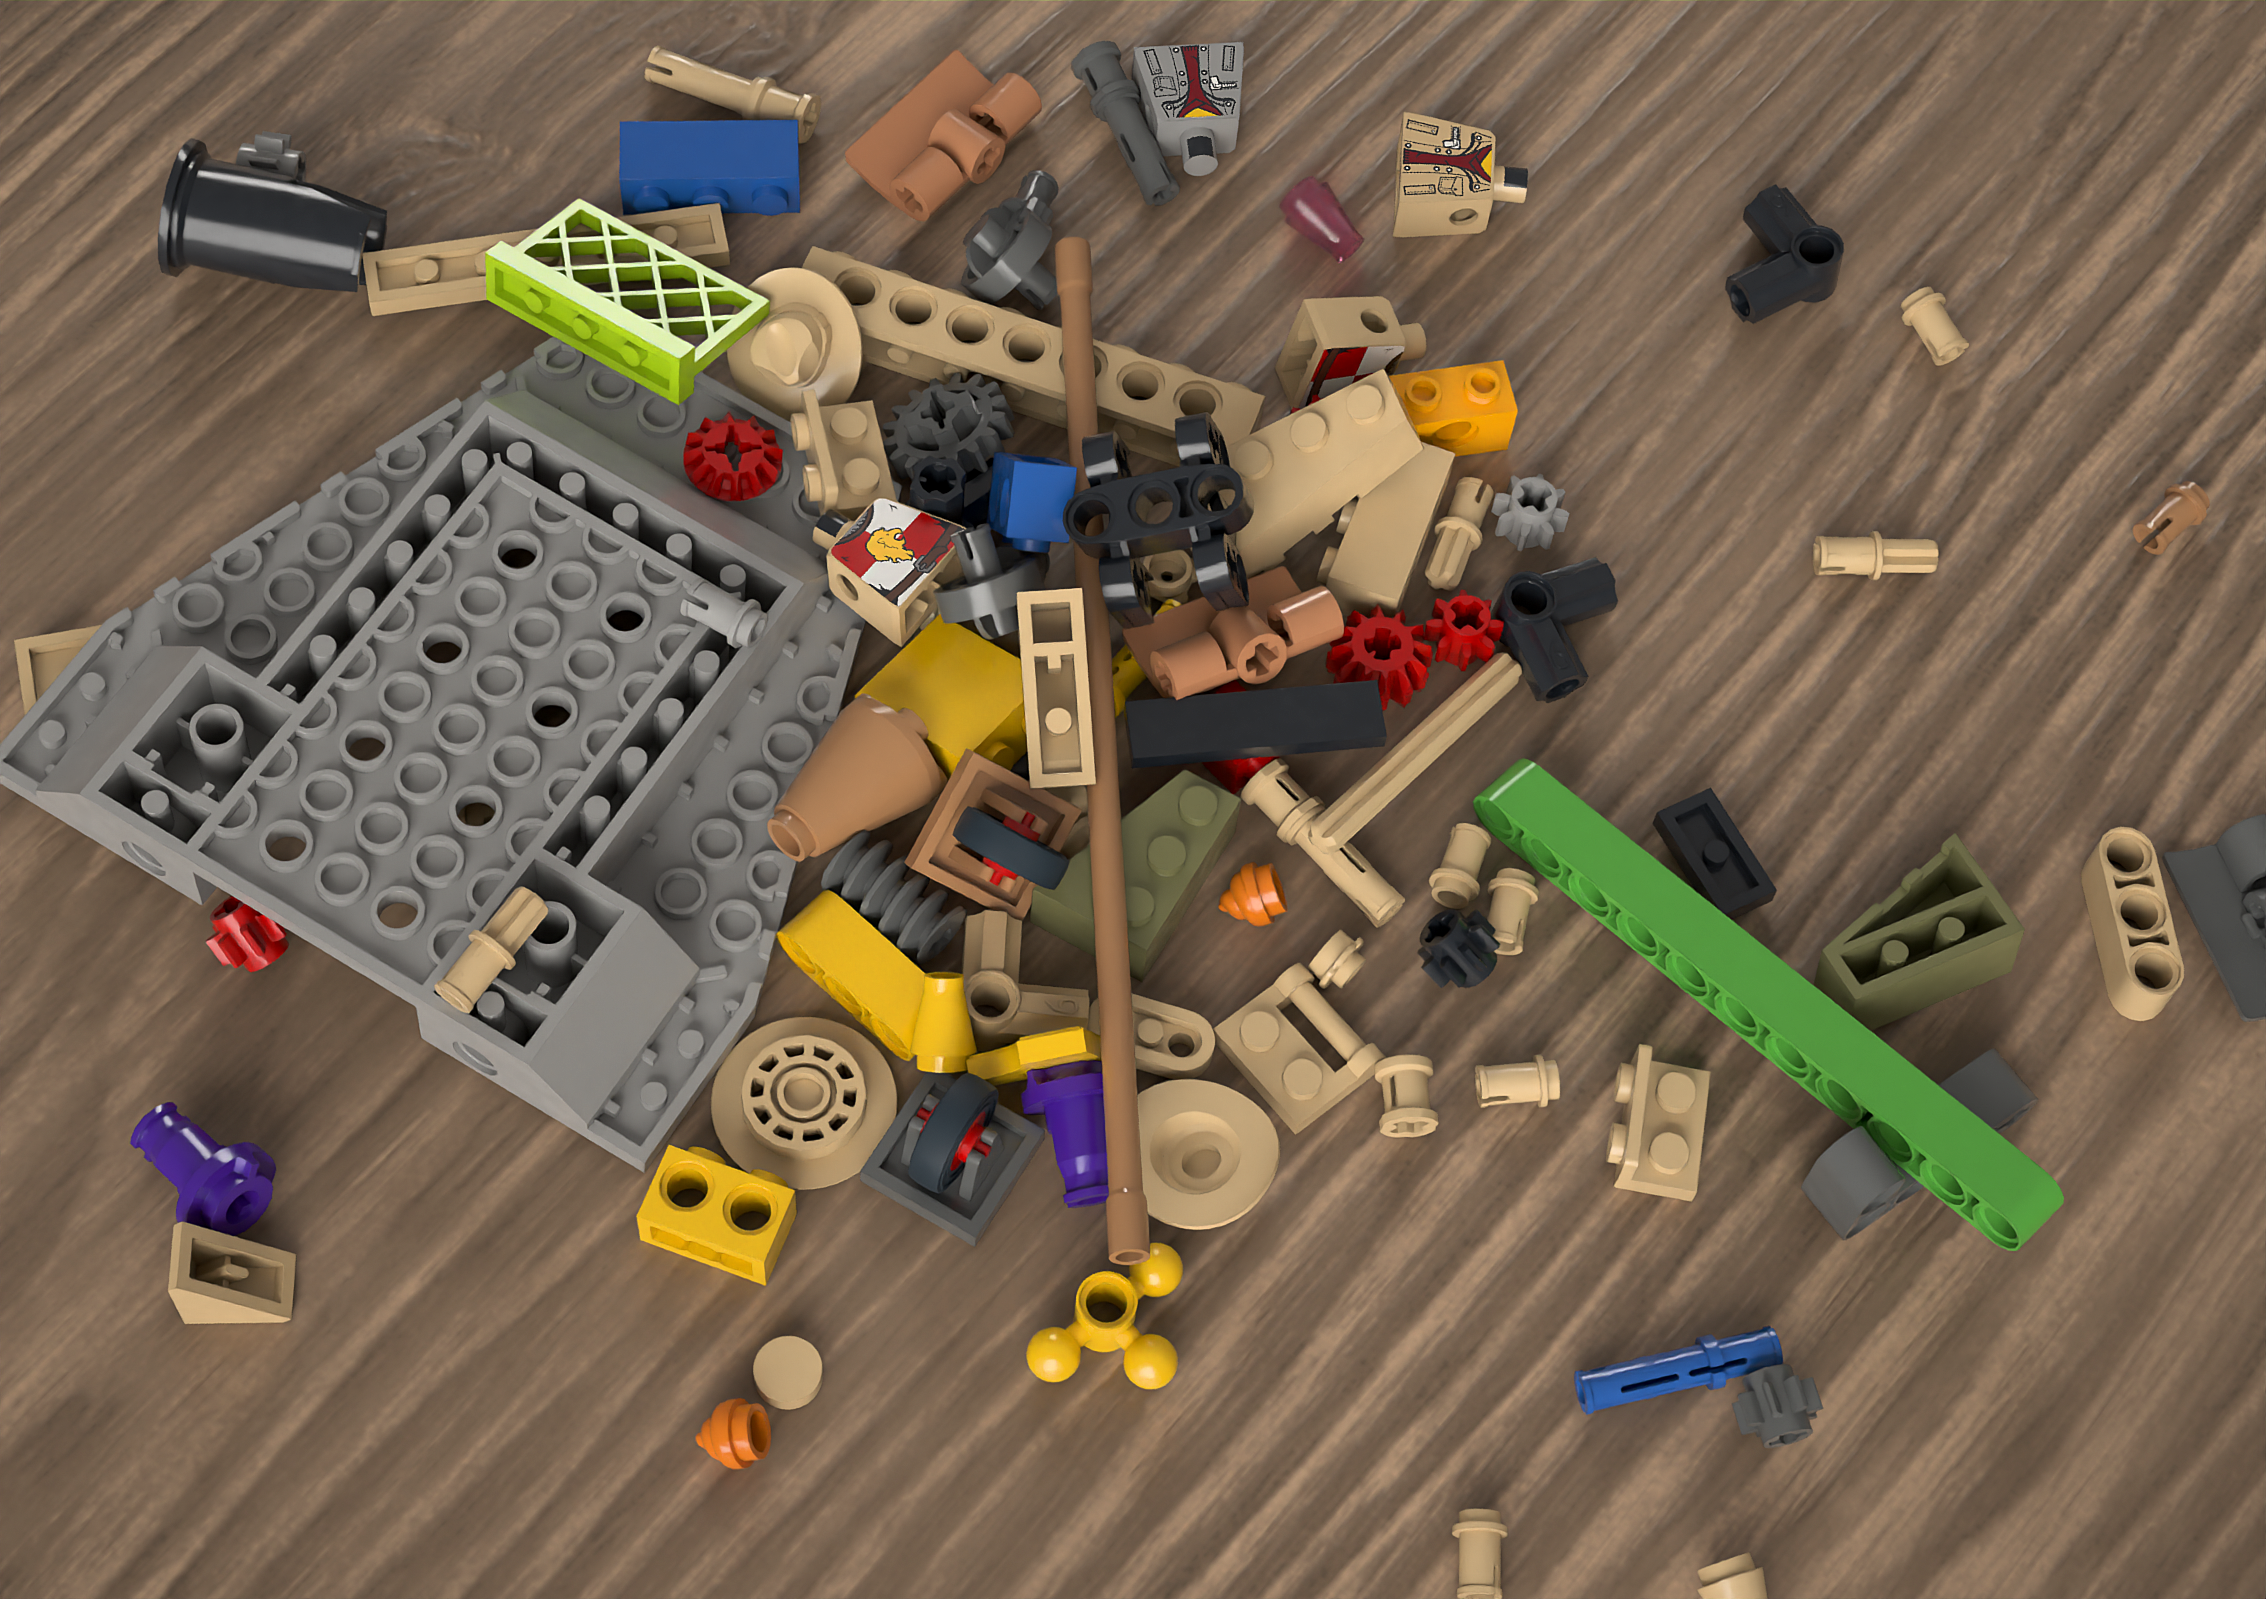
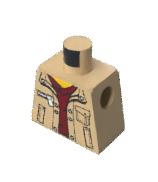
[1393,112,1528,237]

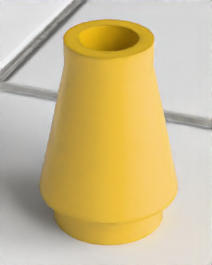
[910,972,977,1073]

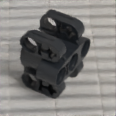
[1063,412,1254,629]

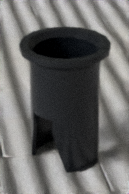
[158,138,387,292]

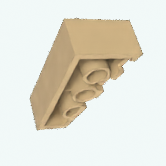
[1172,368,1424,579]

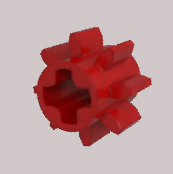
[1424,590,1504,671]
[206,896,289,972]

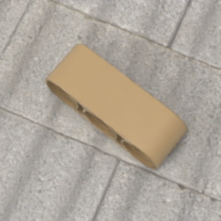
[2081,827,2184,1021]

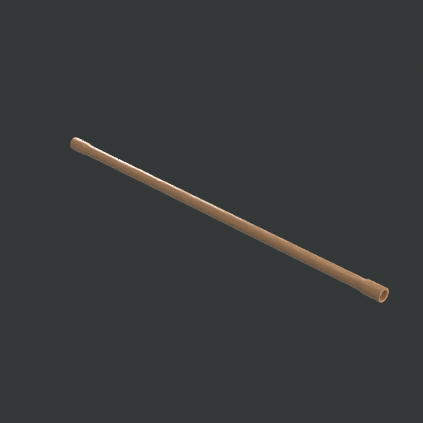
[1055,237,1150,1265]

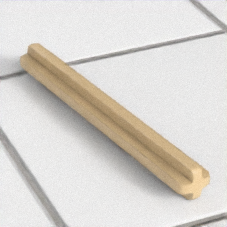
[1307,652,1522,855]

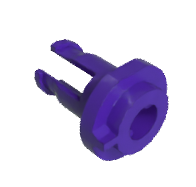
[1021,1060,1109,1208]
[130,1102,276,1236]

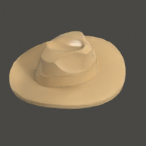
[727,267,863,423]
[1137,1079,1280,1230]

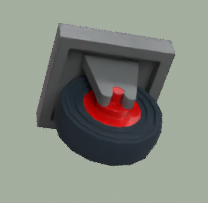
[860,1072,1045,1247]

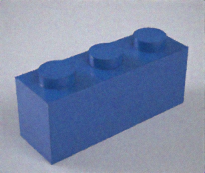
[619,120,800,216]

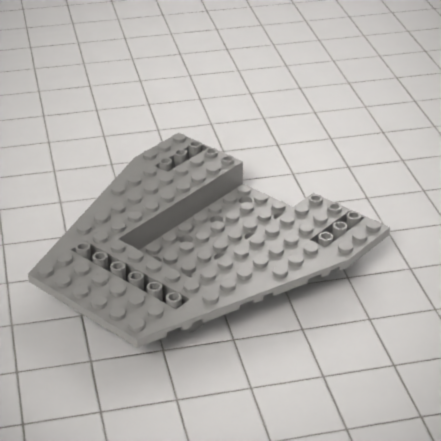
[0,336,902,1173]

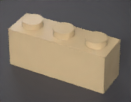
[1317,442,1456,619]

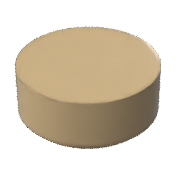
[753,1336,823,1410]

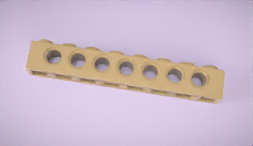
[802,246,1265,467]

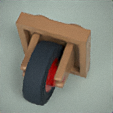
[904,748,1082,921]

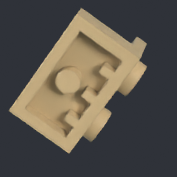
[791,389,897,521]
[1606,1044,1711,1202]

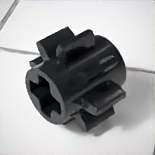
[1417,909,1500,988]

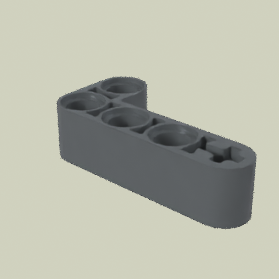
[1801,1049,2039,1240]

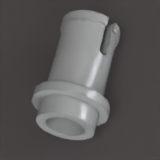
[680,578,768,648]

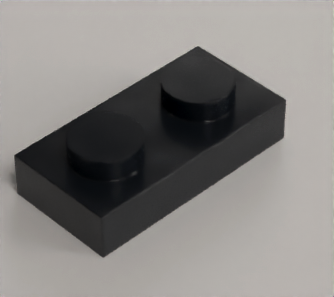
[1652,788,1777,920]

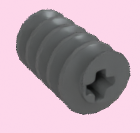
[821,830,968,966]

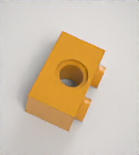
[1389,360,1518,457]

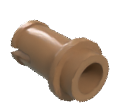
[2133,481,2210,555]

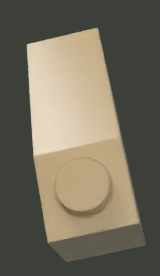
[1017,588,1096,789]

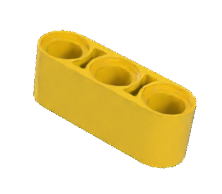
[776,890,925,1061]

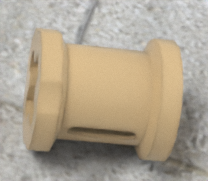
[1374,1055,1438,1138]

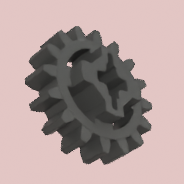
[882,373,1015,482]

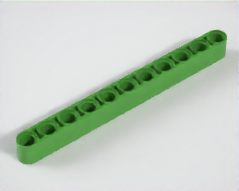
[1473,758,2064,1251]

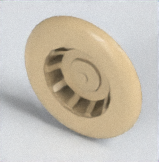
[711,1017,897,1190]

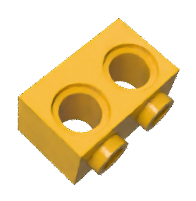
[636,1145,797,1286]

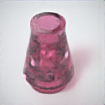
[1279,175,1364,263]

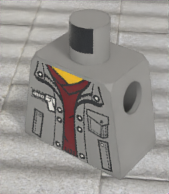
[1131,42,1244,176]

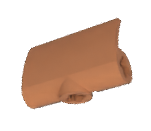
[845,50,1042,222]
[1122,566,1344,700]

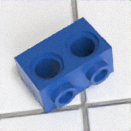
[987,452,1077,552]

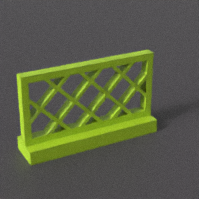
[485,198,770,406]

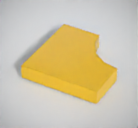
[966,1026,1101,1086]

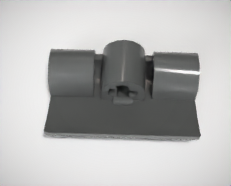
[2162,814,2266,1022]

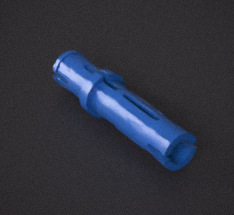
[1574,1326,1783,1415]

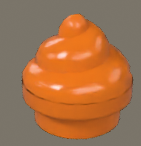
[1218,862,1288,927]
[695,1398,771,1469]

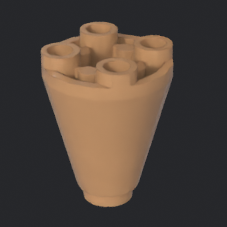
[767,693,948,862]

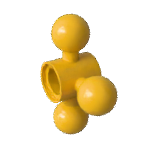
[1026,1243,1183,1389]

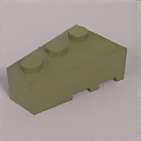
[1030,769,1241,982]
[1813,833,2025,1031]

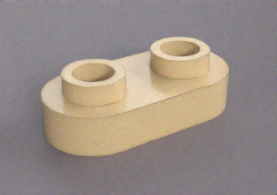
[1087,993,1215,1080]

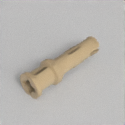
[645,45,821,144]
[1240,758,1405,928]

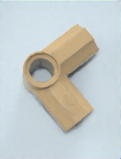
[961,910,1090,1052]

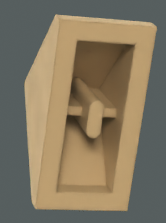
[168,1222,296,1324]

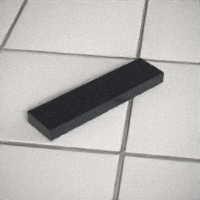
[1124,680,1387,769]

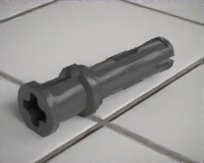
[1071,41,1180,206]

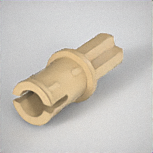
[1424,477,1494,591]
[1813,531,1939,580]
[434,886,548,1013]

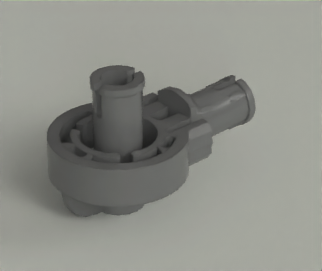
[961,170,1059,310]
[933,523,1050,640]

